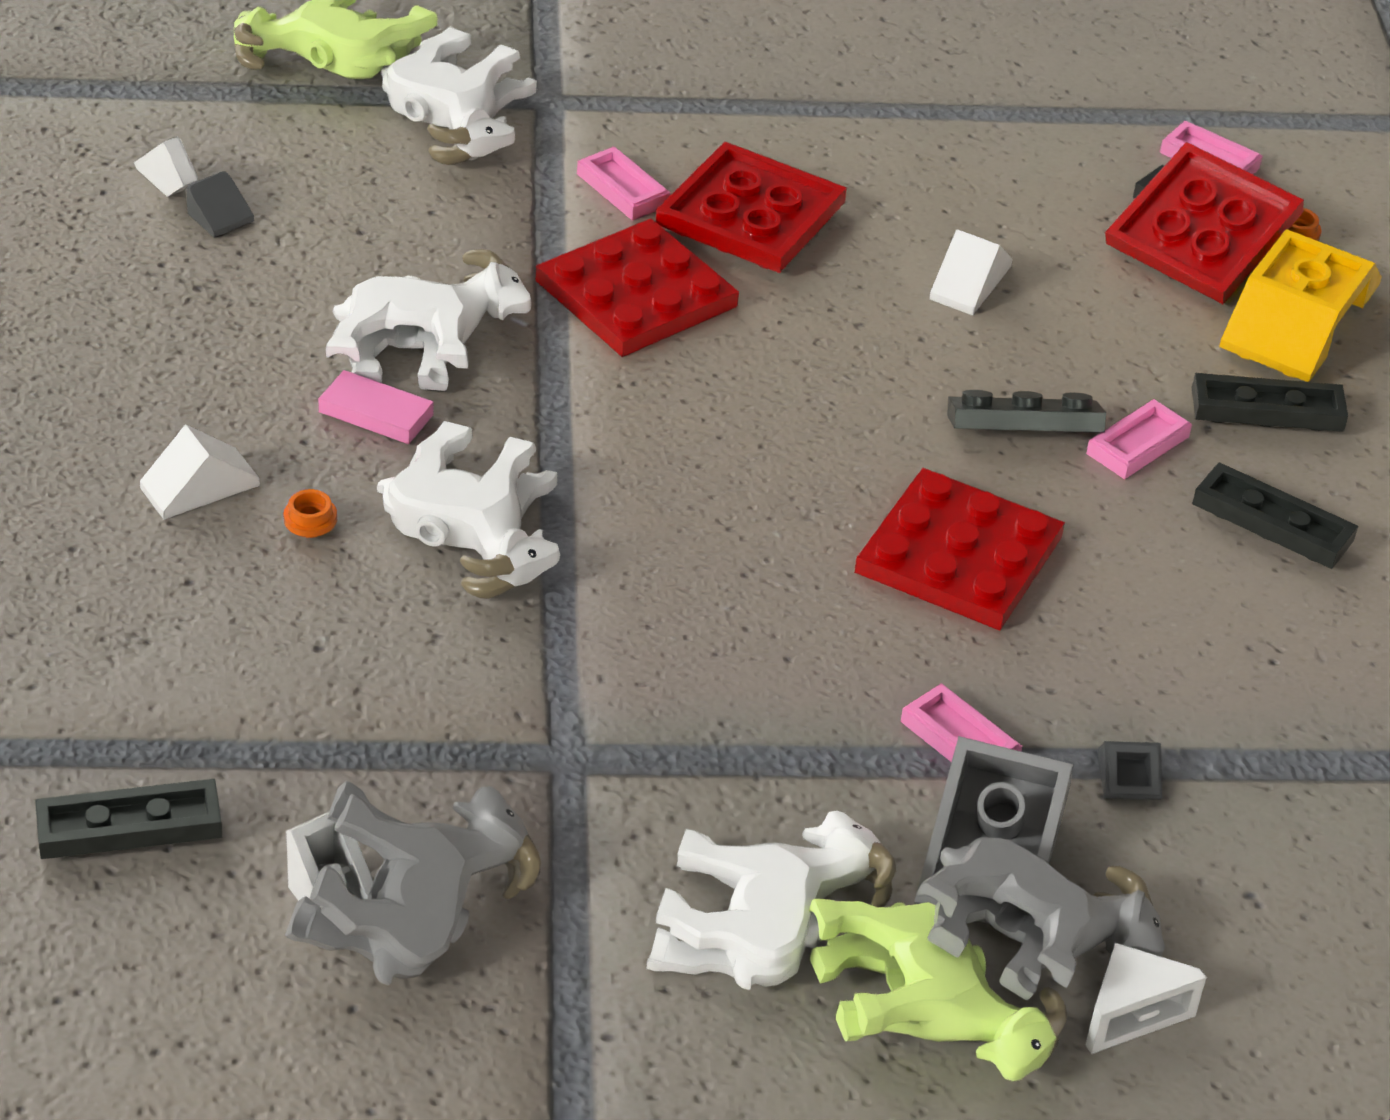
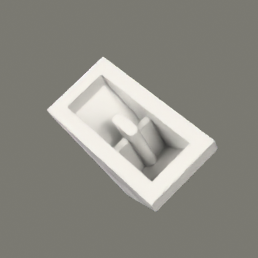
[930,229,1013,316]
[140,424,260,520]
[286,811,373,909]
[1085,943,1206,1054]

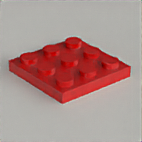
[656,141,847,273]
[1105,142,1304,304]
[535,218,739,357]
[854,467,1065,631]

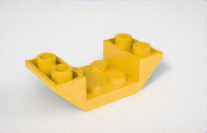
[1219,229,1382,382]

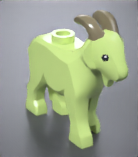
[234,0,437,79]
[809,899,1067,1081]

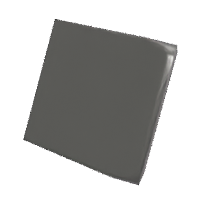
[186,171,254,237]
[1098,741,1162,800]

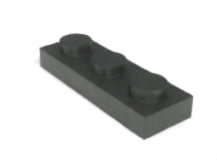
[1192,373,1348,432]
[947,390,1106,432]
[1192,462,1358,569]
[35,778,222,859]

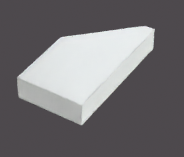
[134,136,198,197]

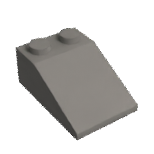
[914,736,1073,924]

